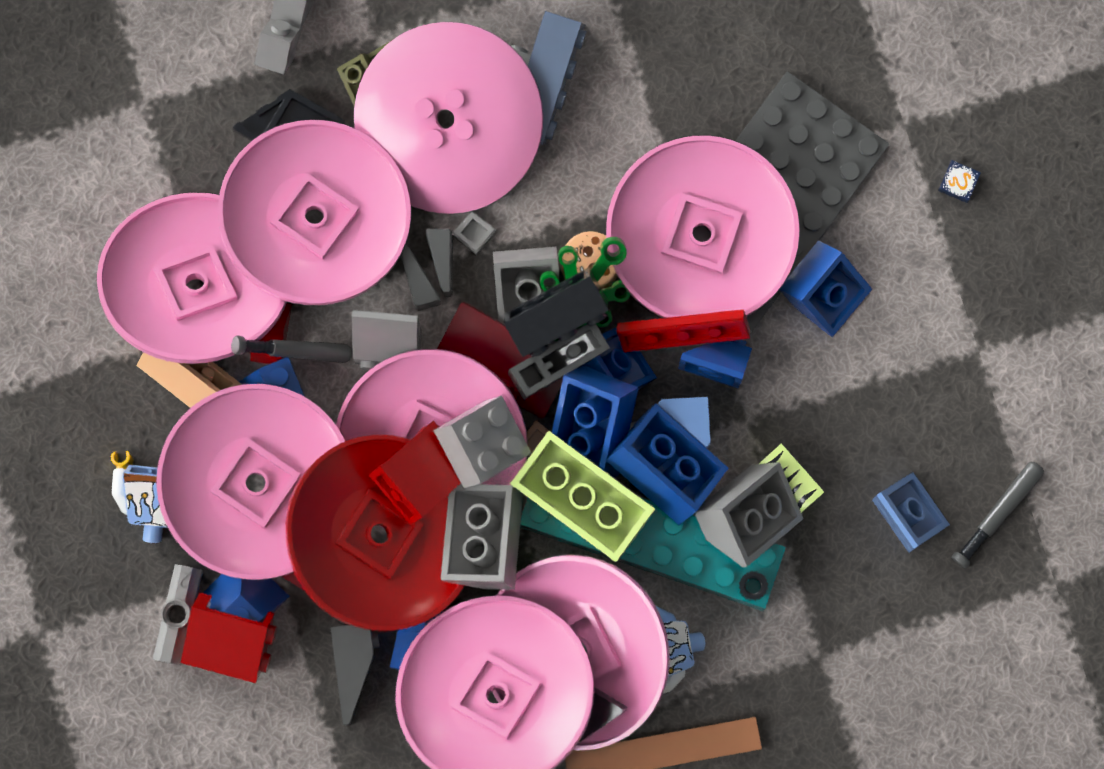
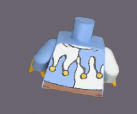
[111,451,168,543]
[656,606,705,694]

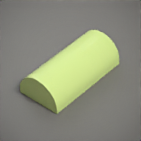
[510,431,655,562]

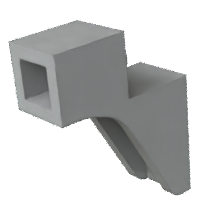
[254,0,314,75]

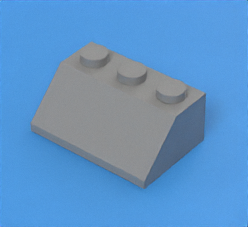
[695,462,804,567]
[441,484,523,590]

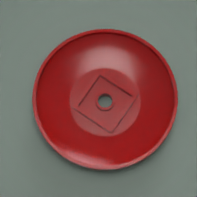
[285,435,465,631]

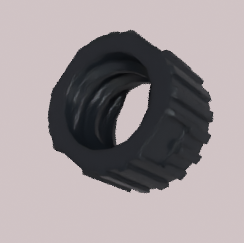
[738,571,768,601]

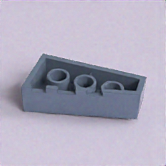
[528,11,587,145]

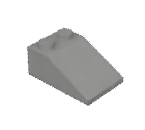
[493,247,560,347]
[352,310,422,370]

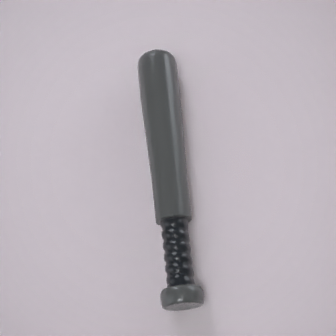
[231,335,352,363]
[951,462,1044,569]

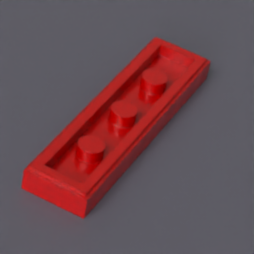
[617,309,750,352]

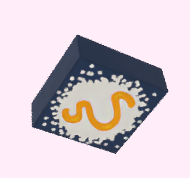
[938,160,981,203]

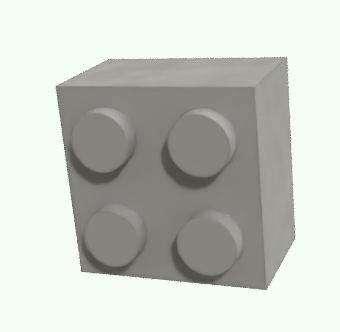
[434,395,532,488]

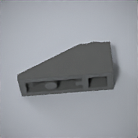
[508,324,610,400]
[330,625,380,726]

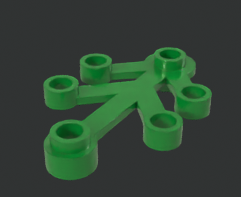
[540,237,630,341]

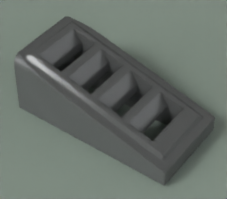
[426,229,453,297]
[401,244,441,311]

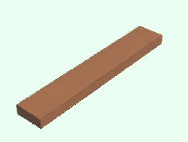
[565,717,762,769]

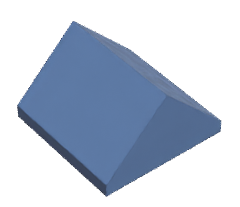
[657,397,711,449]
[872,472,950,553]

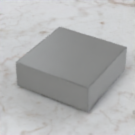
[452,211,497,256]

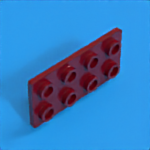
[437,302,563,418]

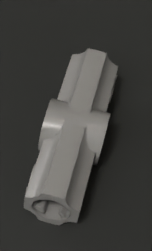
[153,564,203,666]

